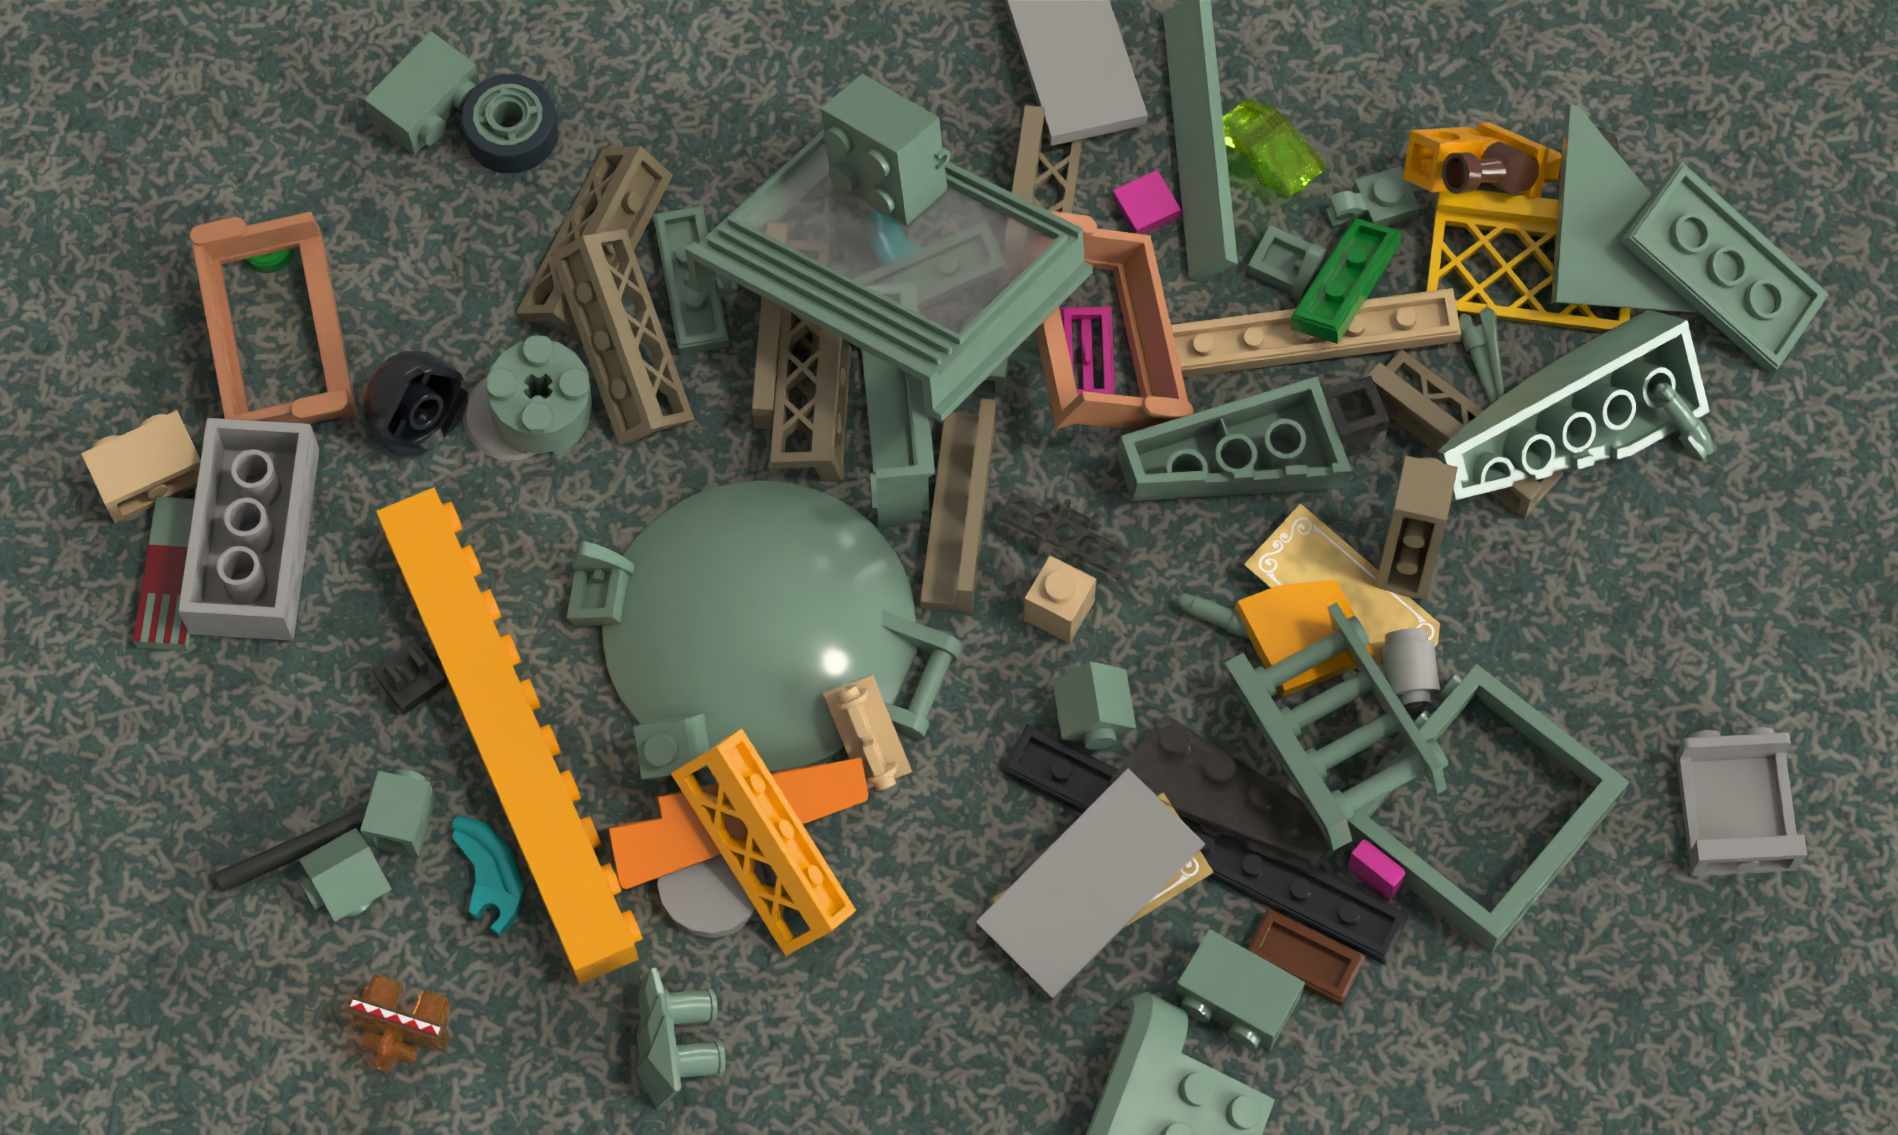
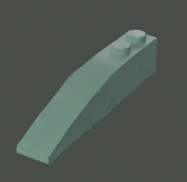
[1437,309,1710,500]

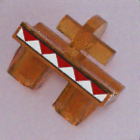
[346,974,451,1072]

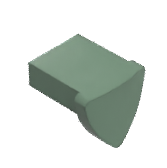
[1247,225,1327,302]
[566,541,635,626]

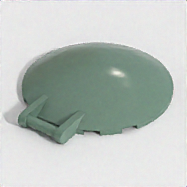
[602,480,963,772]

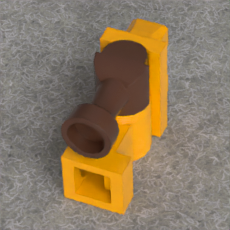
[1403,122,1562,198]

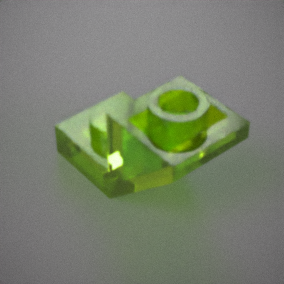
[1223,98,1327,197]

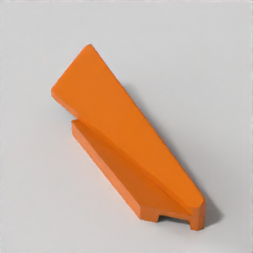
[607,757,868,889]

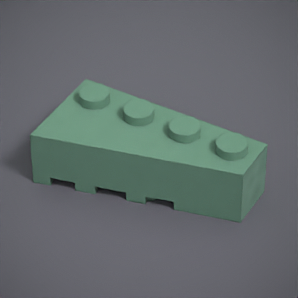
[1116,376,1352,501]

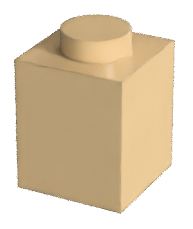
[1024,556,1096,644]

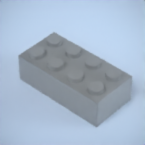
[178,418,320,641]

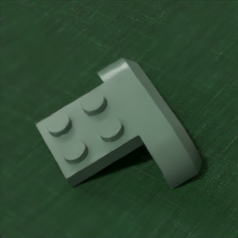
[1086,992,1275,1135]

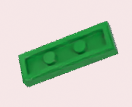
[1290,217,1401,344]

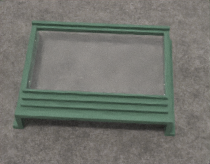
[682,130,1093,422]

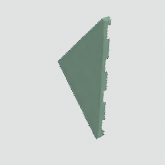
[1551,105,1701,314]

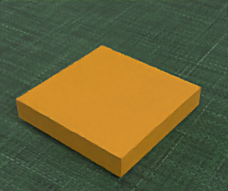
[1234,579,1376,698]

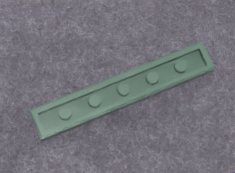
[1163,0,1238,282]

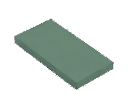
[1621,162,1829,373]

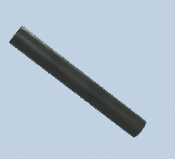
[214,807,365,893]

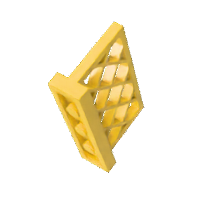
[1426,190,1631,333]

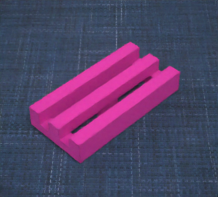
[1060,306,1115,395]

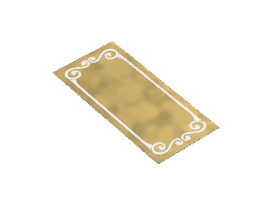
[1244,503,1440,677]

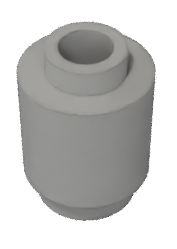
[1381,628,1440,709]

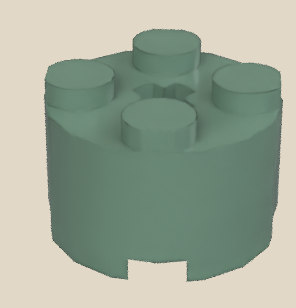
[486,336,592,455]

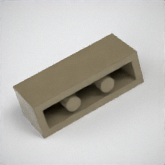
[1375,455,1458,601]

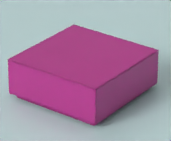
[1112,170,1181,235]
[1347,840,1406,902]

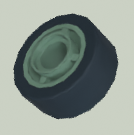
[461,74,558,173]

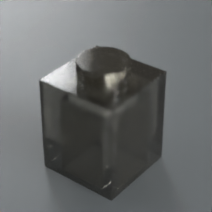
[1322,375,1390,457]

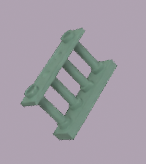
[1225,602,1449,851]

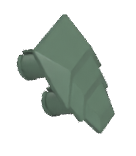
[636,968,726,1109]

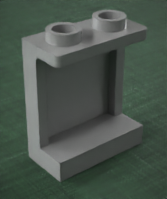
[1675,727,1807,876]

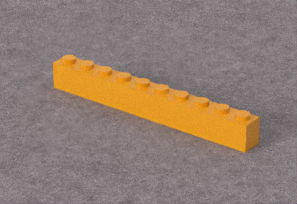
[376,487,643,985]

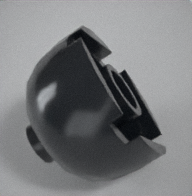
[363,351,468,456]

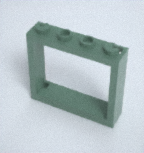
[1347,664,1629,953]

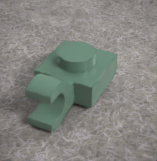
[1325,166,1420,229]

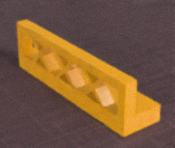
[671,728,856,956]

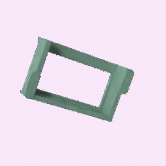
[856,283,935,527]

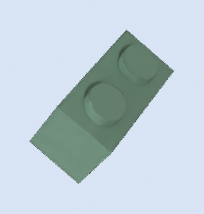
[364,31,480,155]
[1175,929,1305,1051]

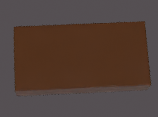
[1247,908,1366,1007]

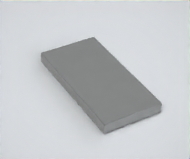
[1004,0,1148,146]
[976,768,1205,999]

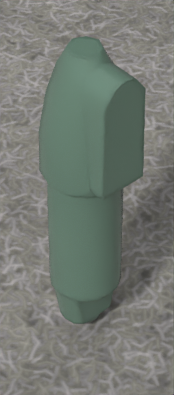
[1655,383,1714,461]
[1176,593,1250,639]

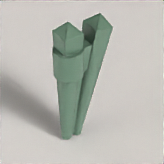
[1459,306,1505,405]

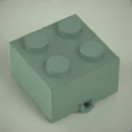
[820,73,951,226]

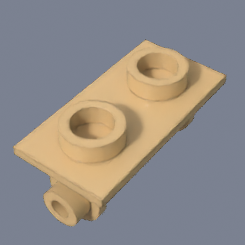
[823,674,912,791]

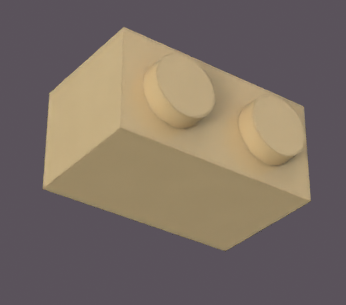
[81,411,201,523]

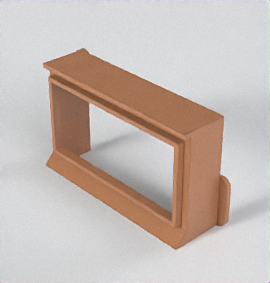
[1018,211,1194,430]
[190,212,358,424]

